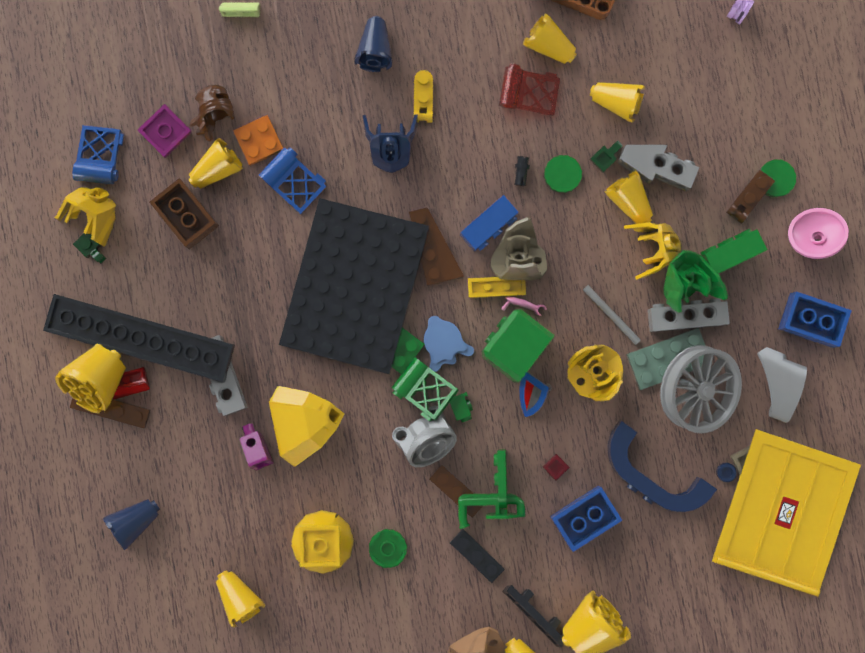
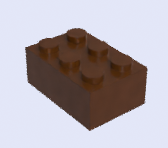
[149,178,219,250]

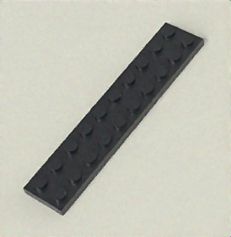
[43,294,235,382]

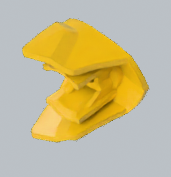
[54,187,116,247]
[624,222,681,280]
[567,344,623,401]

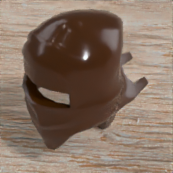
[189,85,235,142]

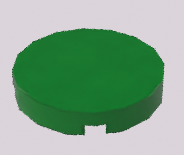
[544,155,582,193]
[760,159,796,197]
[369,529,407,568]

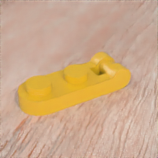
[414,70,433,123]

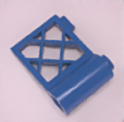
[72,125,124,185]
[259,147,326,214]

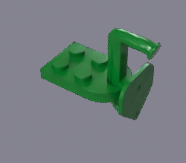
[458,449,526,529]

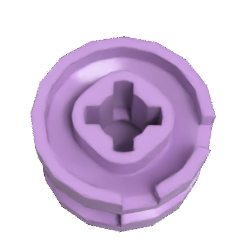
[727,0,754,24]

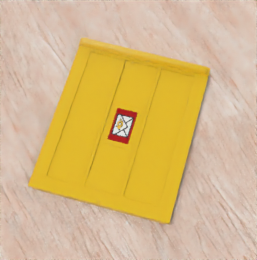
[712,429,861,597]

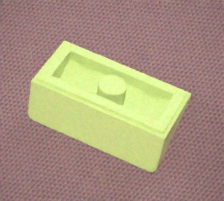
[219,3,260,17]

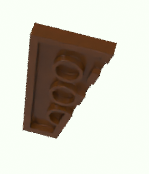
[409,207,464,286]

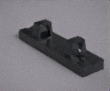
[503,585,564,647]

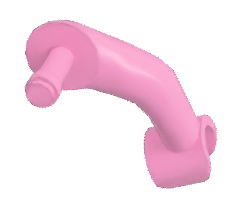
[501,296,547,316]

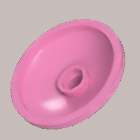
[788,208,849,259]

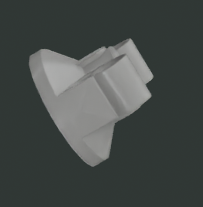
[392,406,457,467]

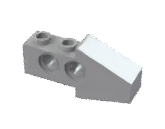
[617,145,700,192]

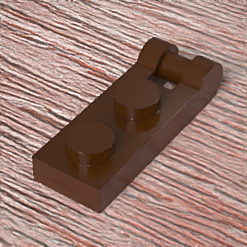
[726,170,775,224]

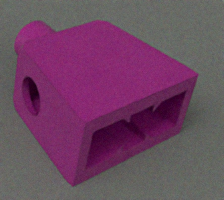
[240,423,274,471]

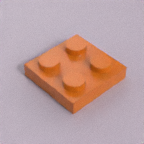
[233,115,283,166]

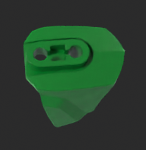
[663,250,728,313]

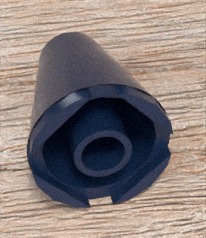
[355,16,393,72]
[103,499,160,550]

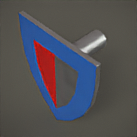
[519,371,552,417]

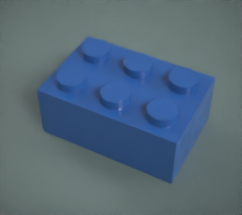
[778,291,852,348]
[550,486,622,552]

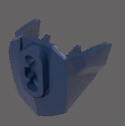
[363,114,418,173]

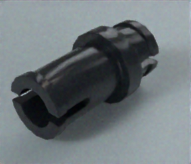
[514,156,530,186]

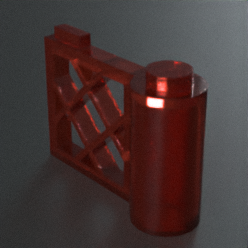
[499,64,560,116]

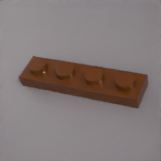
[70,398,150,428]

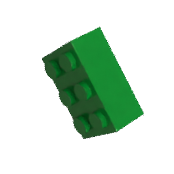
[700,228,768,274]

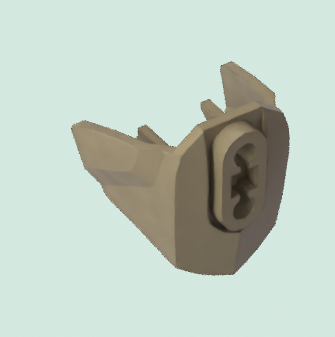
[490,217,547,280]

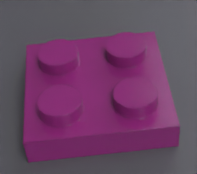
[138,104,192,158]

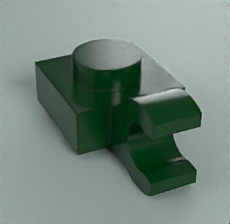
[590,140,623,173]
[73,233,107,264]

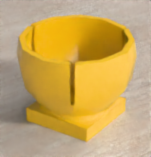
[291,510,354,574]

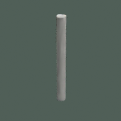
[583,285,641,345]

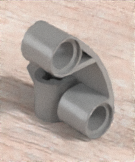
[757,347,807,423]

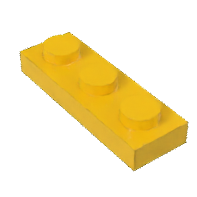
[468,277,526,298]

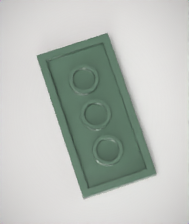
[626,328,706,390]

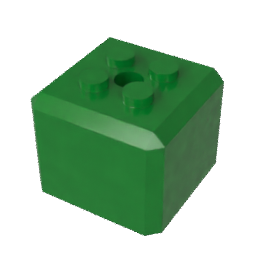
[481,309,555,383]

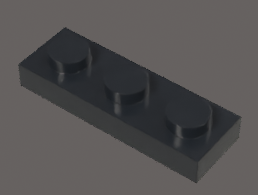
[450,529,505,583]

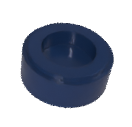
[716,463,737,482]

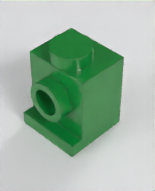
[450,392,473,423]

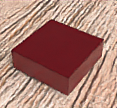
[542,454,570,481]

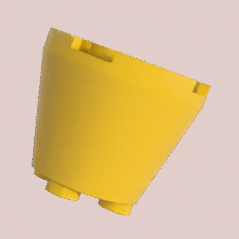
[55,344,126,413]
[562,591,631,653]

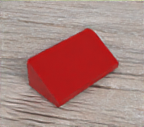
[113,367,150,399]

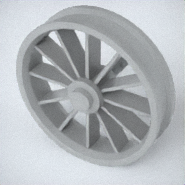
[660,345,742,433]

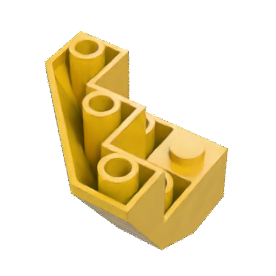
[269,386,344,467]

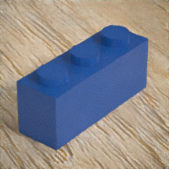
[460,195,519,252]

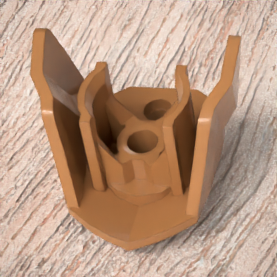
[448,627,505,653]

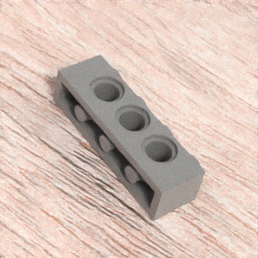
[647,298,730,332]
[209,335,248,416]

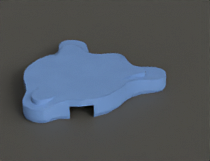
[424,316,474,372]

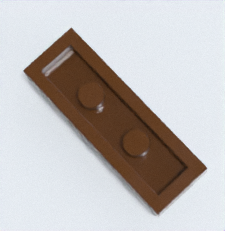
[429,465,484,518]

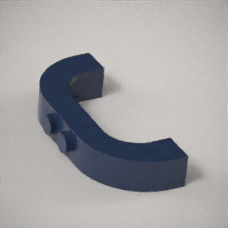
[607,421,717,512]

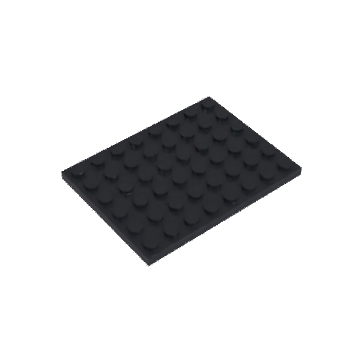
[279,198,430,375]

